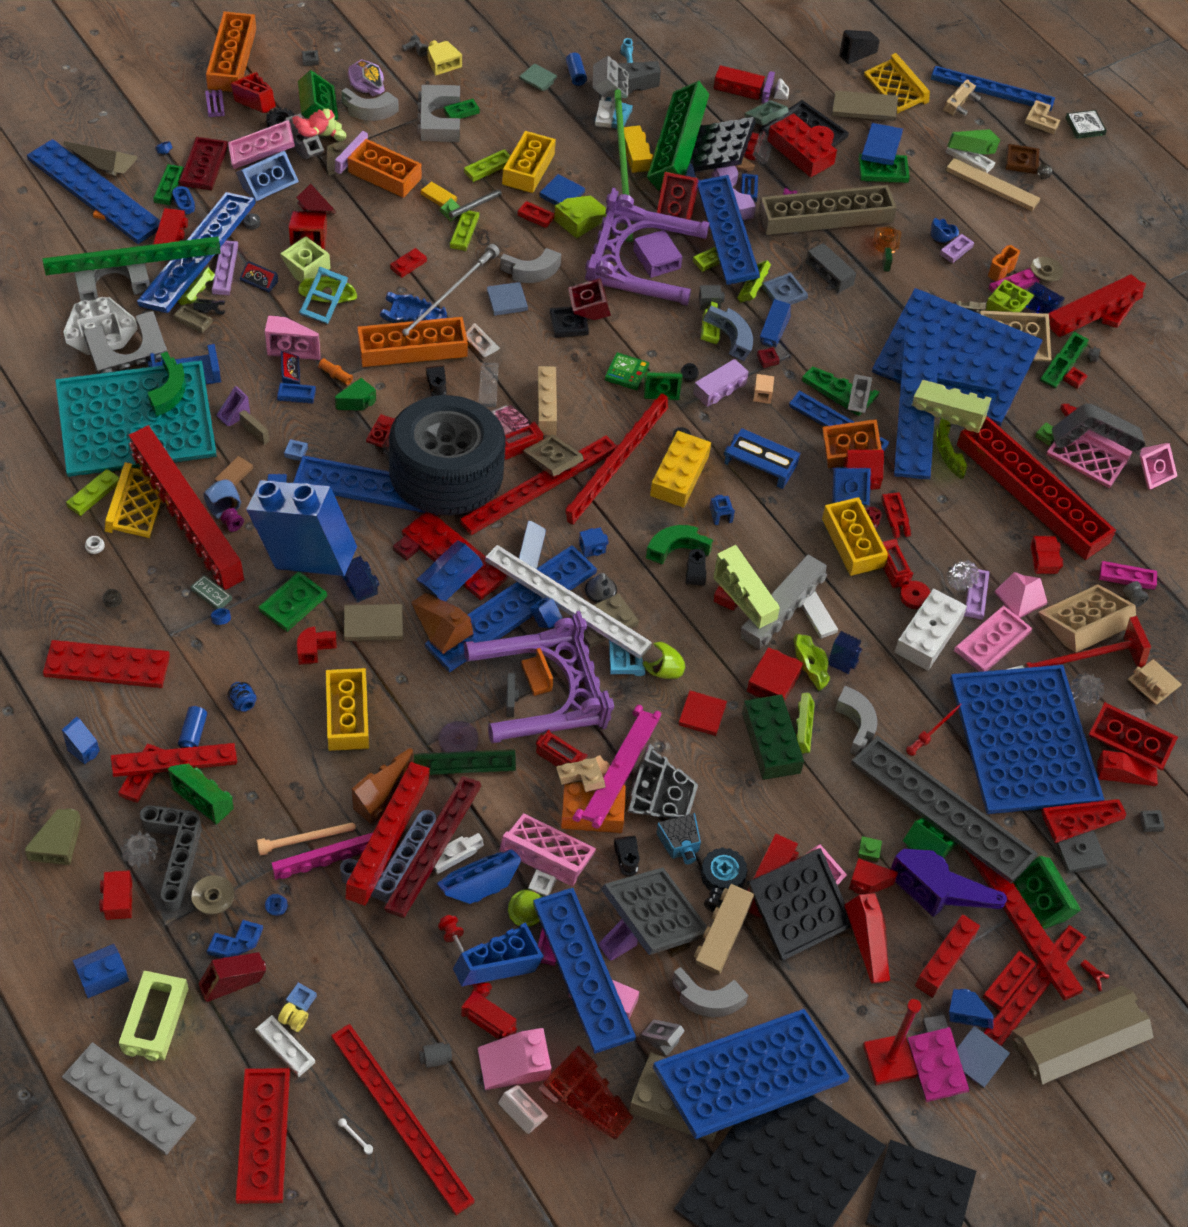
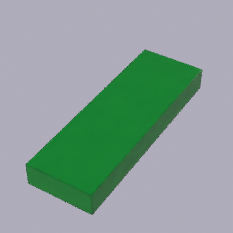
[153,164,184,205]

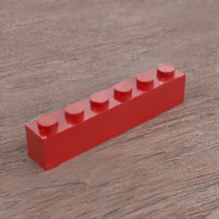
[1048,274,1144,337]

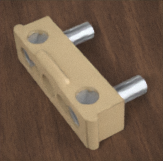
[943,79,981,116]

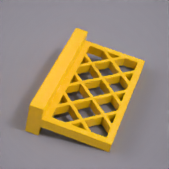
[864,53,930,114]
[105,462,161,538]

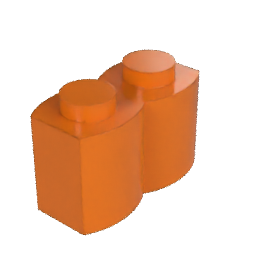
[988,245,1020,281]

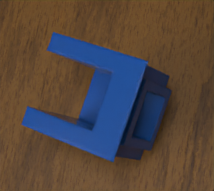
[709,495,735,525]

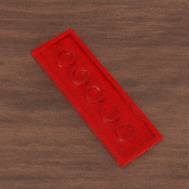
[402,512,508,601]
[43,640,170,688]
[236,1068,290,1204]

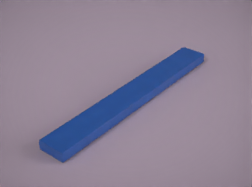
[930,66,1055,111]

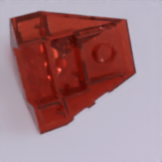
[538,1045,633,1140]

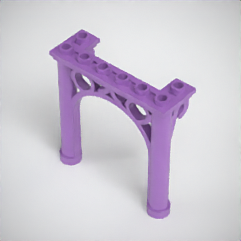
[585,188,710,306]
[464,611,614,743]

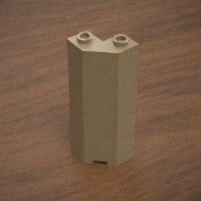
[1012,985,1154,1085]

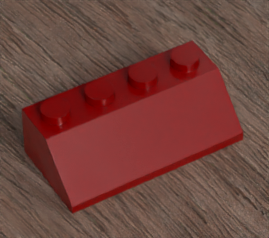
[1088,702,1178,770]

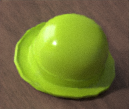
[508,889,543,927]

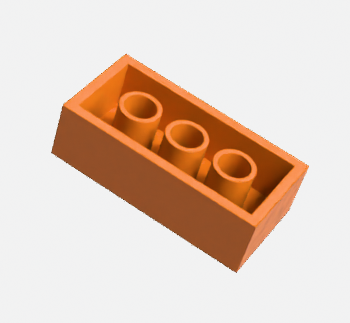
[348,139,422,198]

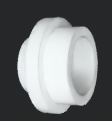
[85,536,105,554]

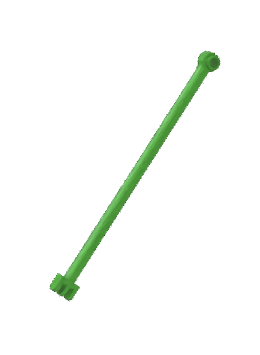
[615,89,633,242]

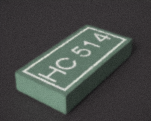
[190,575,232,609]

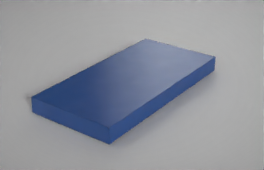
[861,123,903,165]

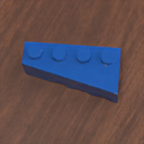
[453,923,544,986]

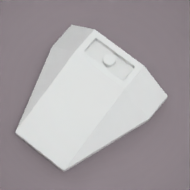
[63,297,138,355]

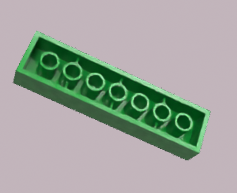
[647,81,709,191]

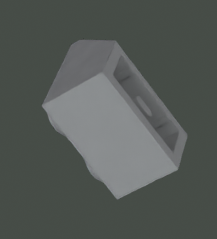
[593,56,629,98]

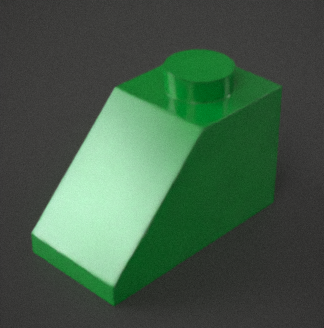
[335,378,376,410]

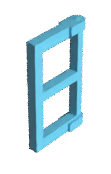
[299,267,348,324]

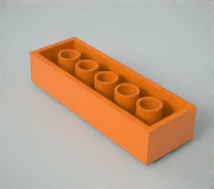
[206,11,256,92]
[358,317,468,367]

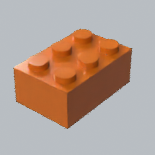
[823,419,882,468]
[561,782,626,833]

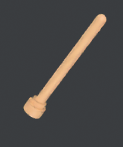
[256,823,356,856]

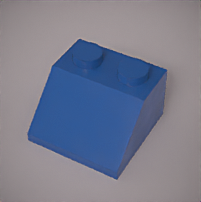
[73,944,129,998]

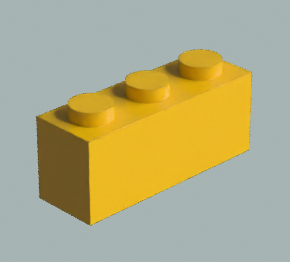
[624,125,653,173]

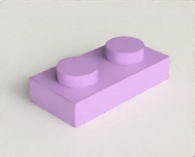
[940,234,974,264]

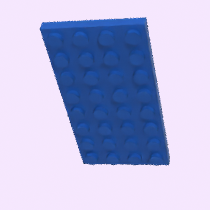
[653,1009,850,1139]

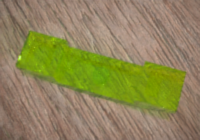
[936,418,967,479]

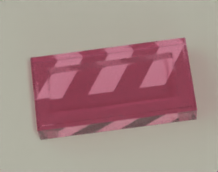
[495,405,529,432]

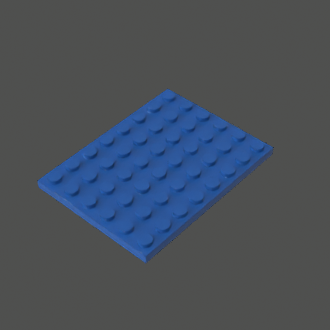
[872,288,1043,426]
[950,665,1105,814]

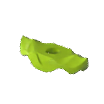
[298,276,357,303]
[793,634,830,691]

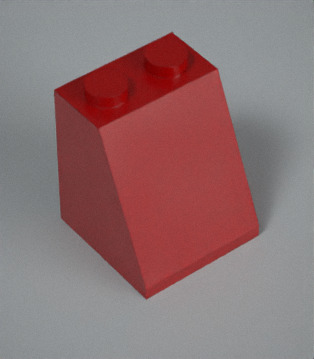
[289,211,327,250]

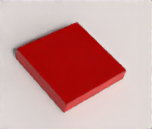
[678,690,727,736]

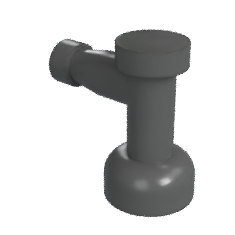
[402,35,428,57]

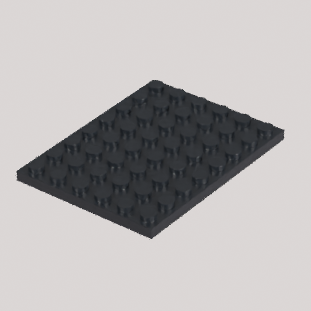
[674,1095,886,1227]

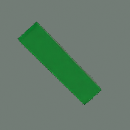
[1040,332,1089,389]

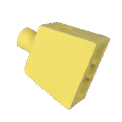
[427,40,462,76]

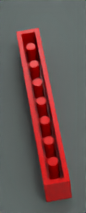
[345,762,430,906]

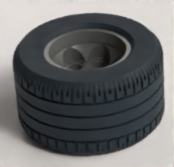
[389,395,506,515]

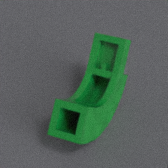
[147,352,186,416]
[646,525,713,565]

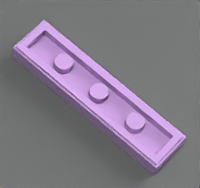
[212,241,238,295]

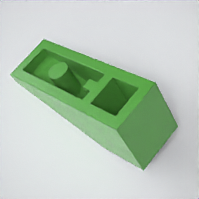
[947,129,1000,154]

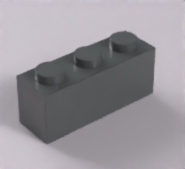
[806,243,856,293]

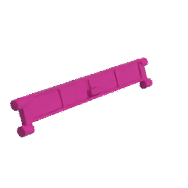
[572,704,661,829]

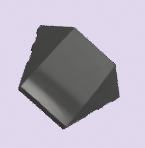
[625,743,698,818]

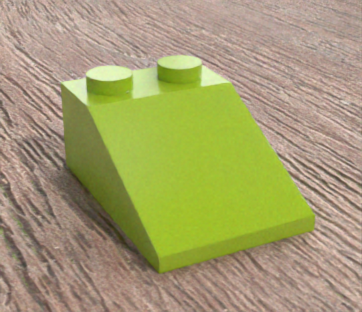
[554,195,607,239]

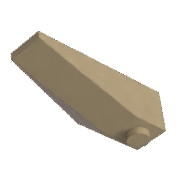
[63,141,137,176]

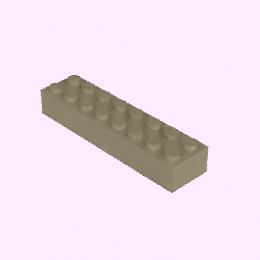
[759,185,897,235]

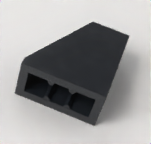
[839,30,880,64]

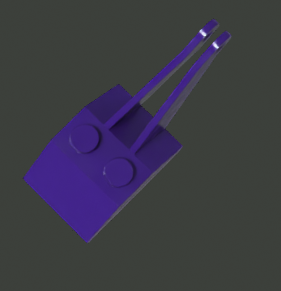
[890,849,1007,918]

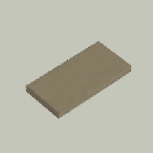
[832,91,898,121]

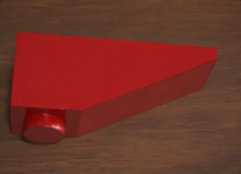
[1097,750,1158,786]

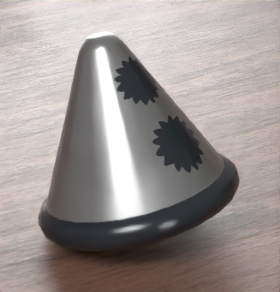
[585,573,617,603]

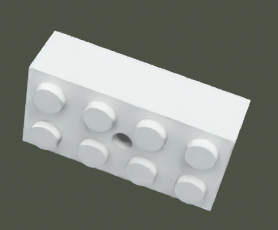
[895,588,967,671]

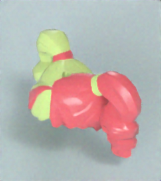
[292,109,347,141]

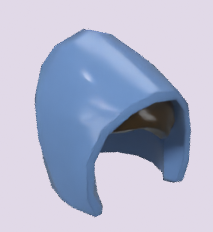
[203,479,241,519]

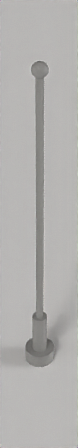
[402,244,500,336]

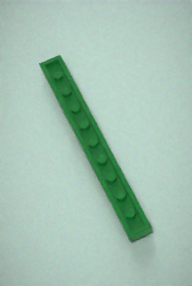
[42,236,221,276]

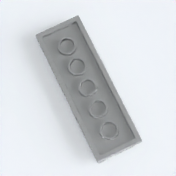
[62,1042,196,1155]

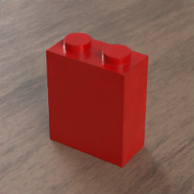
[746,647,803,701]

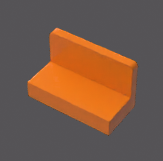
[521,648,553,696]

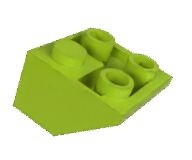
[984,279,1034,312]

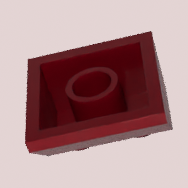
[296,184,337,214]
[568,278,611,320]

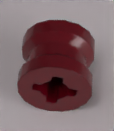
[865,507,882,529]

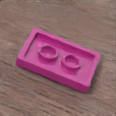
[908,1027,969,1102]

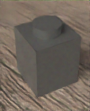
[699,285,725,310]

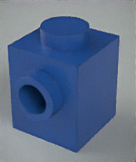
[579,527,609,557]

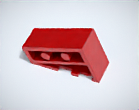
[231,71,276,113]

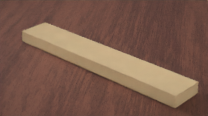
[946,158,1040,211]

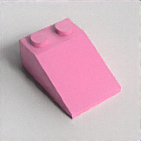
[265,316,321,360]
[478,1028,551,1090]

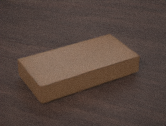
[214,456,253,486]

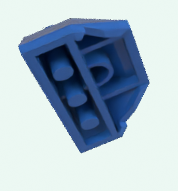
[437,849,521,904]

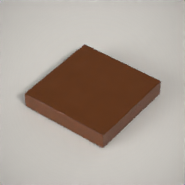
[1005,144,1040,174]

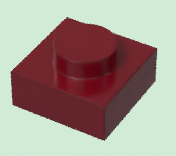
[757,347,780,368]
[393,535,420,561]

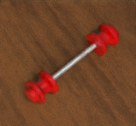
[438,915,492,997]

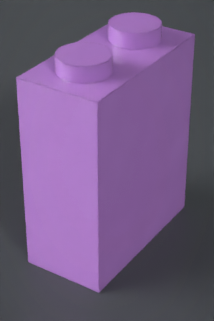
[633,230,682,278]

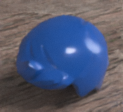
[930,218,959,243]

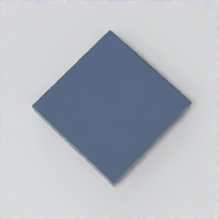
[761,272,808,305]
[487,282,528,316]
[957,1026,1010,1089]

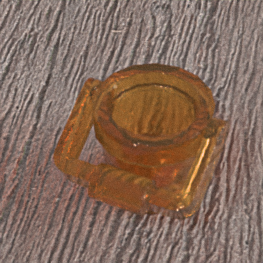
[872,226,901,253]

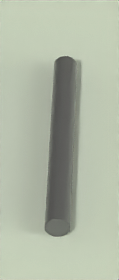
[449,189,502,218]

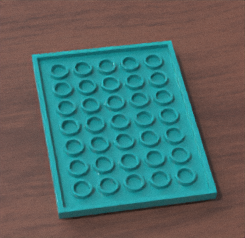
[55,361,217,477]

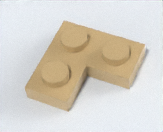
[1025,100,1061,134]
[556,758,605,792]

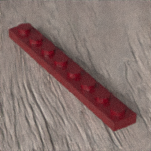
[384,776,482,918]

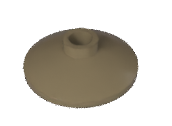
[1031,257,1064,282]
[191,875,234,915]

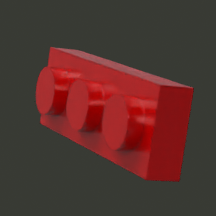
[118,743,164,803]
[982,951,1037,1011]

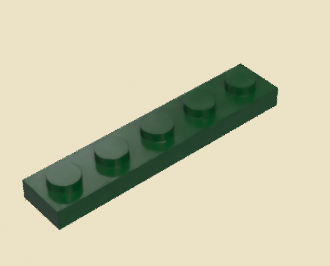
[414,749,516,775]

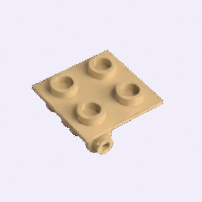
[1127,659,1182,705]

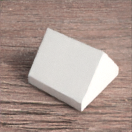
[774,78,789,100]

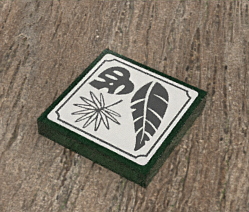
[1065,110,1107,139]

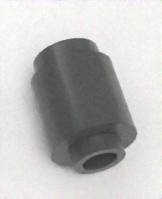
[419,1042,452,1068]

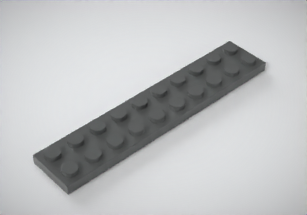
[851,736,1038,884]

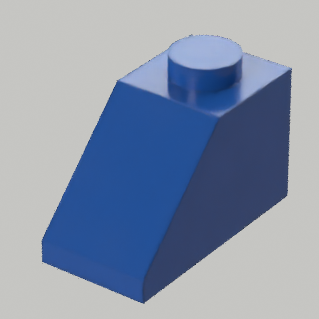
[62,717,100,764]
[949,989,994,1029]

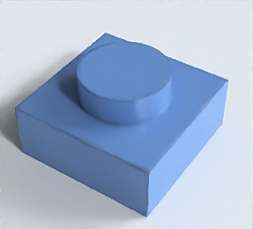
[284,439,308,461]
[286,982,317,1011]

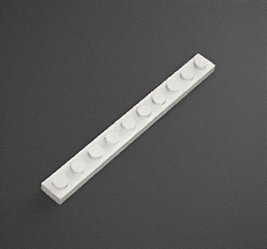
[485,545,652,659]

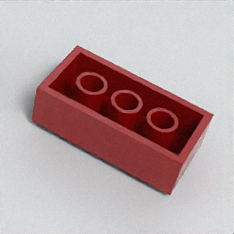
[767,113,837,178]

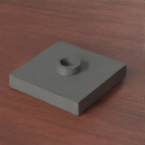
[1056,830,1107,874]

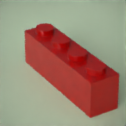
[747,833,799,918]
[915,914,980,998]

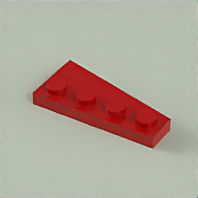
[1041,799,1126,843]

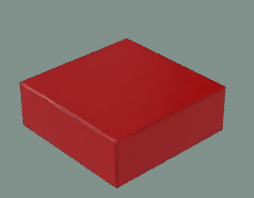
[1063,367,1088,389]

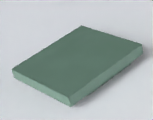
[519,63,557,91]

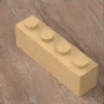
[537,366,557,435]
[694,884,754,975]

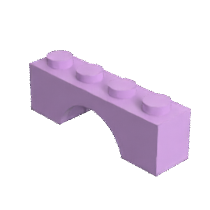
[711,166,756,220]

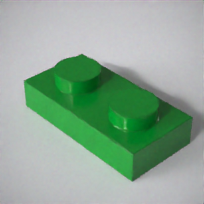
[444,99,480,119]

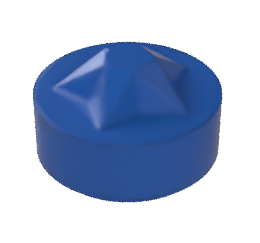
[155,141,173,154]
[211,608,231,625]
[265,894,288,916]

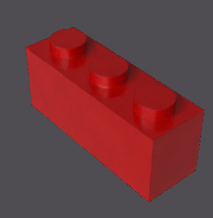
[713,65,765,100]
[153,208,188,244]

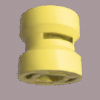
[278,1002,309,1032]

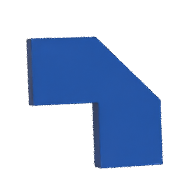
[207,920,263,958]

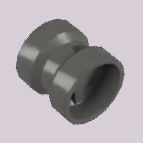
[1123,581,1149,607]

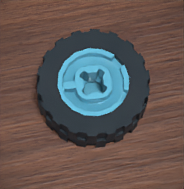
[700,847,748,891]

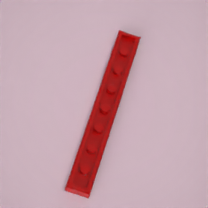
[983,925,1086,1046]

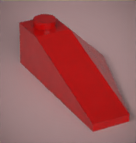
[845,893,890,984]

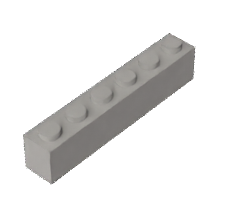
[741,554,827,650]

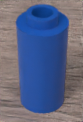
[566,53,587,86]
[178,706,207,748]

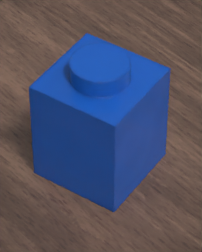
[529,597,563,629]

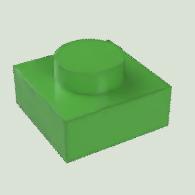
[439,198,460,222]
[1035,422,1054,446]
[858,836,882,862]

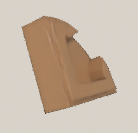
[735,158,755,172]

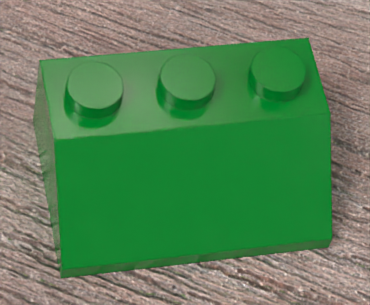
[298,70,338,120]
[168,763,234,825]
[1013,856,1081,929]

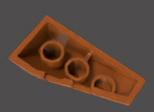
[411,593,474,654]
[352,748,413,824]

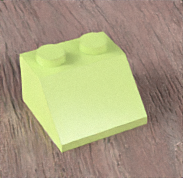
[280,237,330,282]

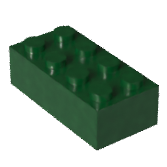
[742,695,804,780]

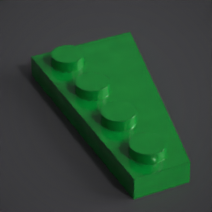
[802,366,880,416]

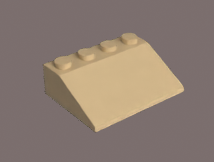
[979,311,1052,362]
[1039,584,1136,653]

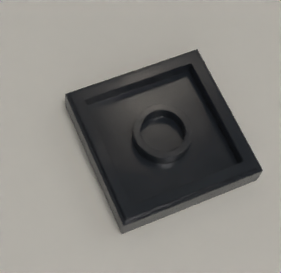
[549,307,589,338]

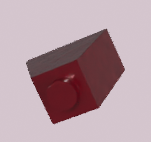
[198,952,266,1002]

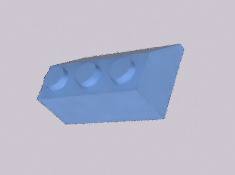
[236,151,299,202]

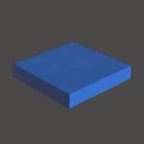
[539,174,585,205]
[832,468,871,505]

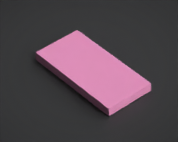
[228,120,295,169]
[954,605,1033,672]

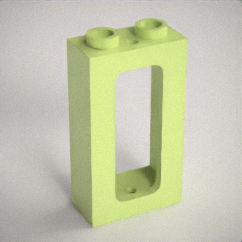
[119,971,189,1061]

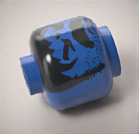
[227,682,257,712]

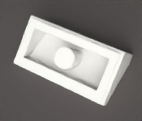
[466,323,500,358]
[498,1085,548,1134]

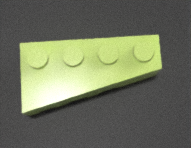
[912,380,992,433]
[713,545,780,629]

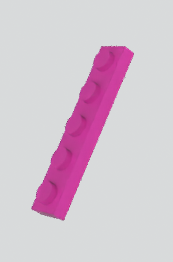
[272,833,373,880]

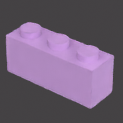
[693,359,749,407]

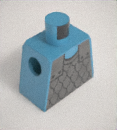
[656,813,701,865]

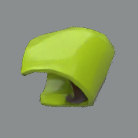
[643,642,685,679]

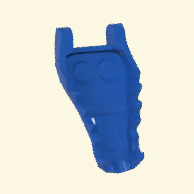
[380,292,447,323]

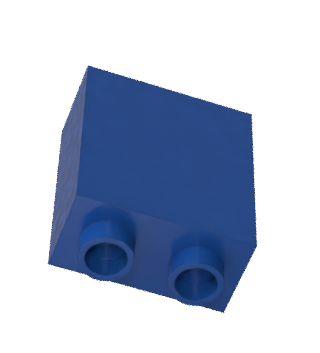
[246,480,357,576]

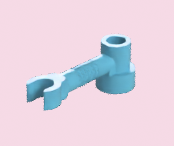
[620,38,633,63]

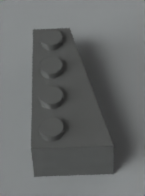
[598,61,661,100]

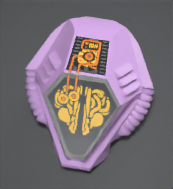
[348,59,385,96]

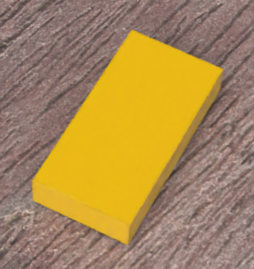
[421,181,457,207]

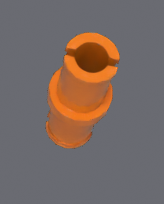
[318,358,353,386]

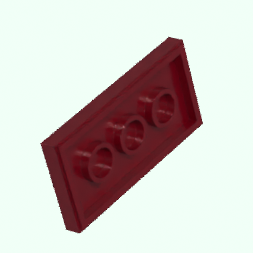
[179,136,229,191]

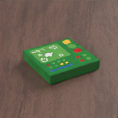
[605,352,650,391]

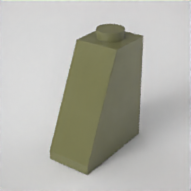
[25,808,81,865]

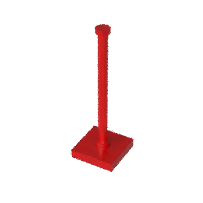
[1025,616,1151,668]
[863,999,921,1086]

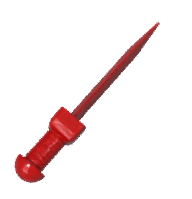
[906,704,962,756]

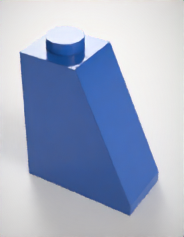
[760,299,791,347]

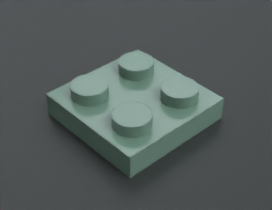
[744,100,789,126]

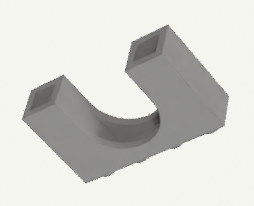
[417,85,460,142]
[74,263,150,301]
[84,311,167,374]

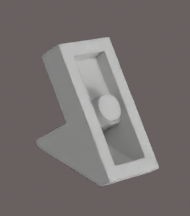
[847,374,872,413]
[641,1019,685,1055]

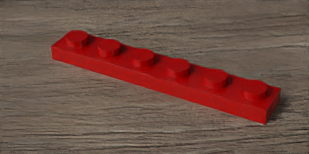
[110,743,237,777]

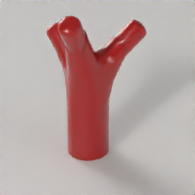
[1080,959,1109,992]

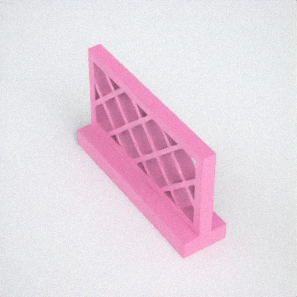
[1046,430,1132,488]
[499,813,596,887]

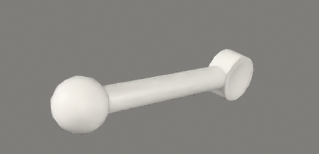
[338,1118,373,1155]

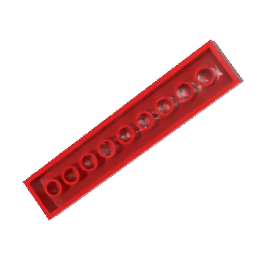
[957,416,1116,561]
[128,425,245,590]

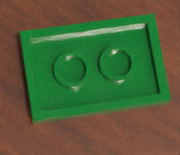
[858,153,910,183]
[259,572,327,632]

